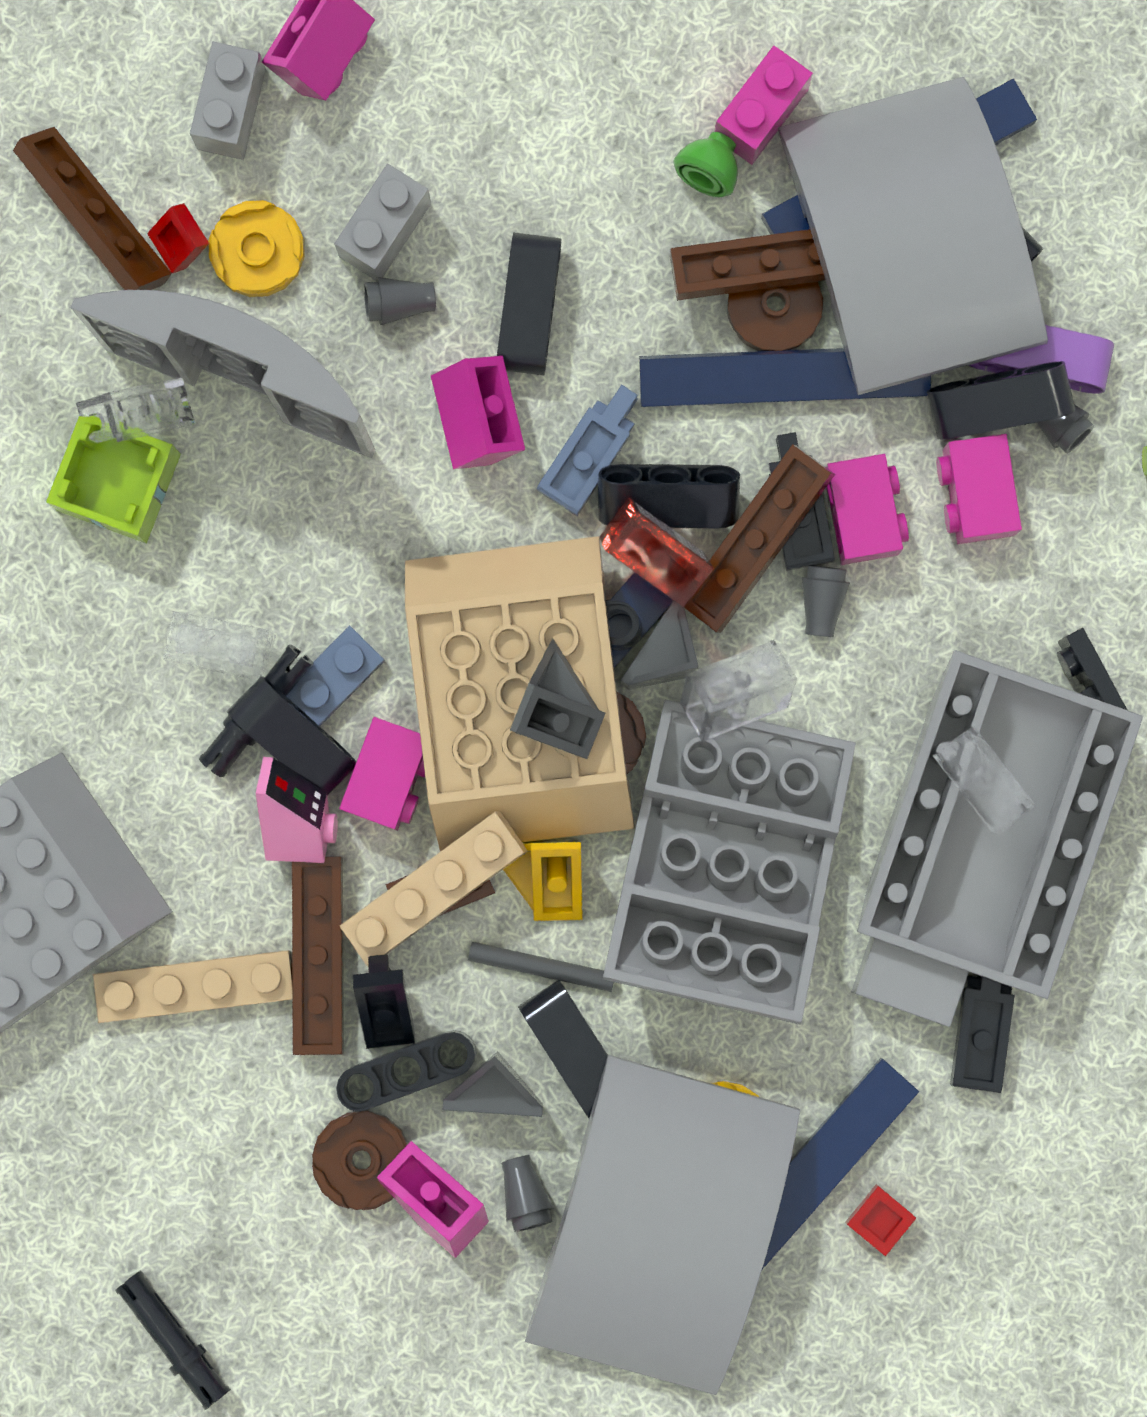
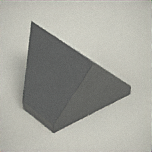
[621,599,699,690]
[510,638,606,759]
[442,1051,543,1117]

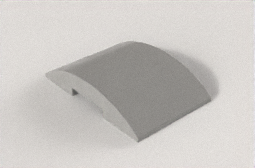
[778,77,1048,395]
[70,290,375,458]
[602,699,856,1025]
[525,1054,800,1395]

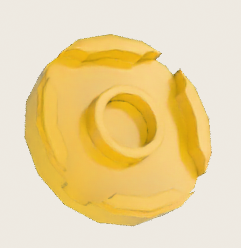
[208,200,305,297]

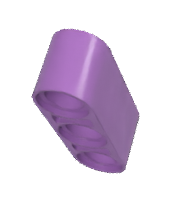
[969,325,1114,394]

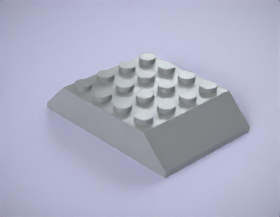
[857,650,1143,999]
[0,753,173,1034]

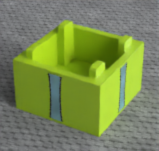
[46,411,181,544]

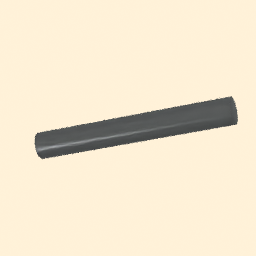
[468,942,614,992]

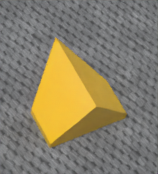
[503,842,583,921]

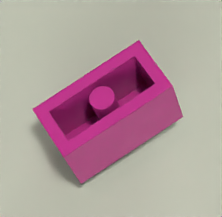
[261,0,375,101]
[715,45,813,165]
[431,356,525,469]
[936,434,1022,545]
[826,454,909,565]
[339,717,425,831]

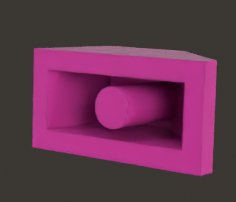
[377,1141,489,1258]

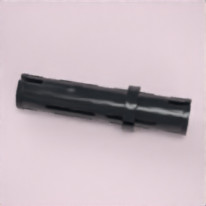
[199,645,314,777]
[115,1270,231,1410]

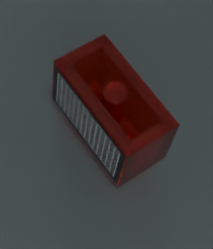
[599,498,714,607]

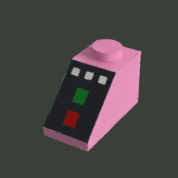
[256,757,338,863]

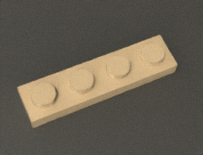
[340,811,528,966]
[93,950,292,1023]

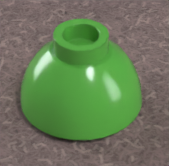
[673,132,738,197]

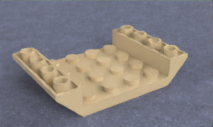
[405,536,635,852]

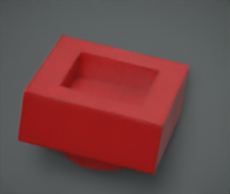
[147,203,210,273]
[845,1184,916,1257]

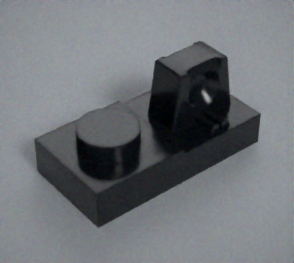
[1057,628,1127,710]
[353,954,415,1049]

